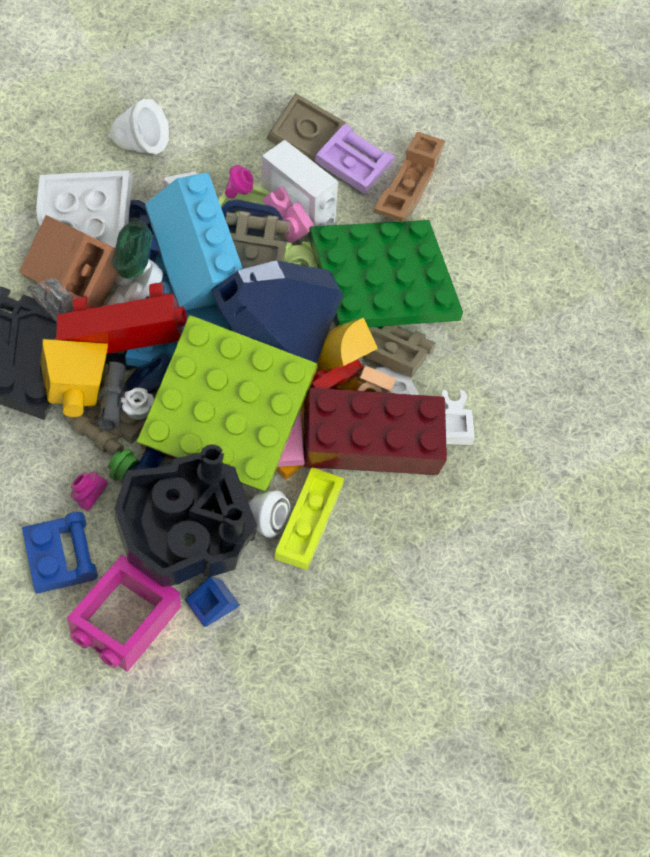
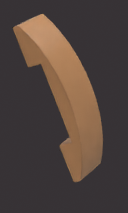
[373,131,445,222]

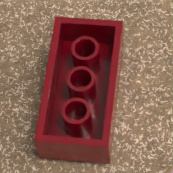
[303,388,447,475]

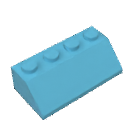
[145,172,243,310]

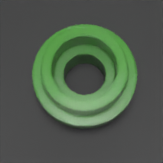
[108,449,139,482]

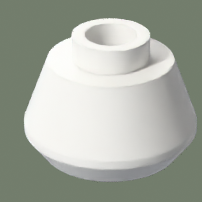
[248,490,291,538]

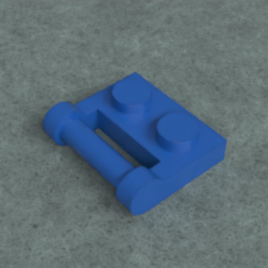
[22,512,98,594]

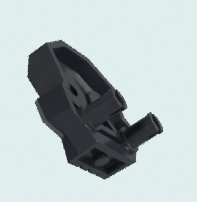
[114,444,257,587]

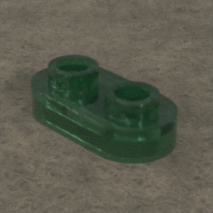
[113,220,153,279]

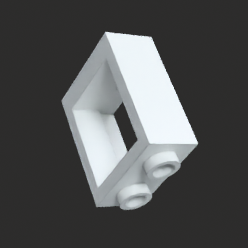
[262,140,338,226]

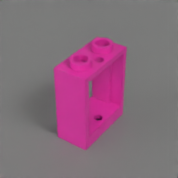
[67,554,181,672]

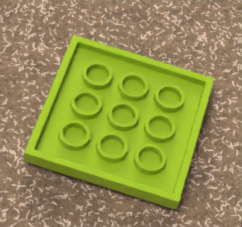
[137,315,318,493]

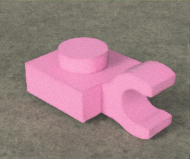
[263,186,315,243]

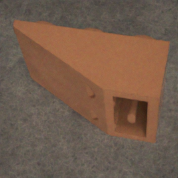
[19,215,127,308]

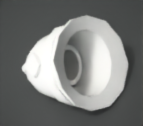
[107,99,169,155]

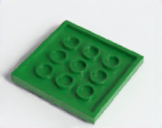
[308,220,463,327]

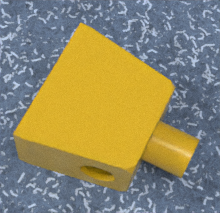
[40,339,108,417]

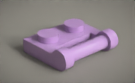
[315,124,395,194]

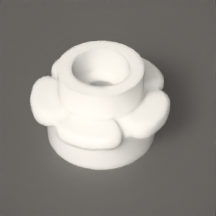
[121,388,154,420]

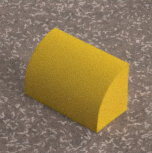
[317,318,378,372]

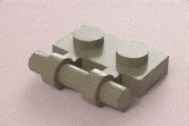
[226,211,291,268]
[364,325,436,378]
[65,381,147,455]

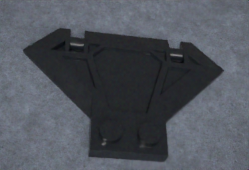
[0,286,136,420]

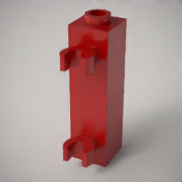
[56,282,187,354]

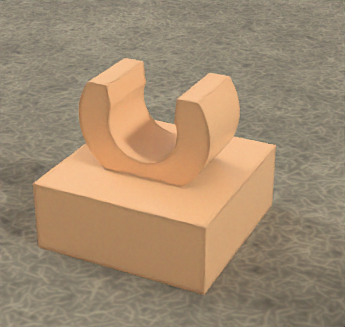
[356,365,396,393]

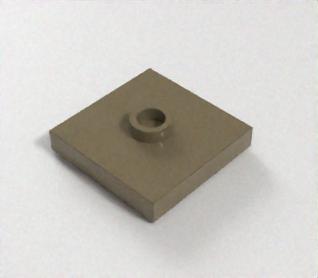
[266,93,346,167]

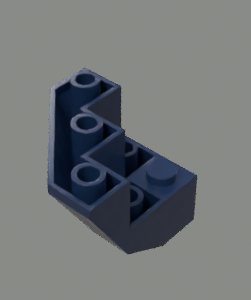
[212,260,343,363]

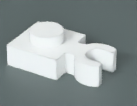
[441,390,475,445]

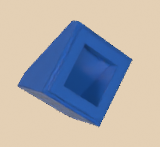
[185,577,240,627]

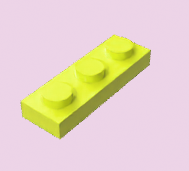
[275,467,344,571]

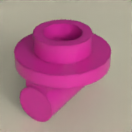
[225,165,254,199]
[71,472,108,511]

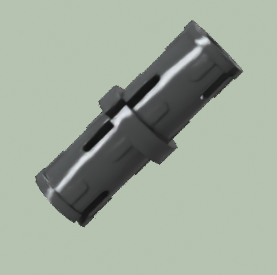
[98,362,126,430]

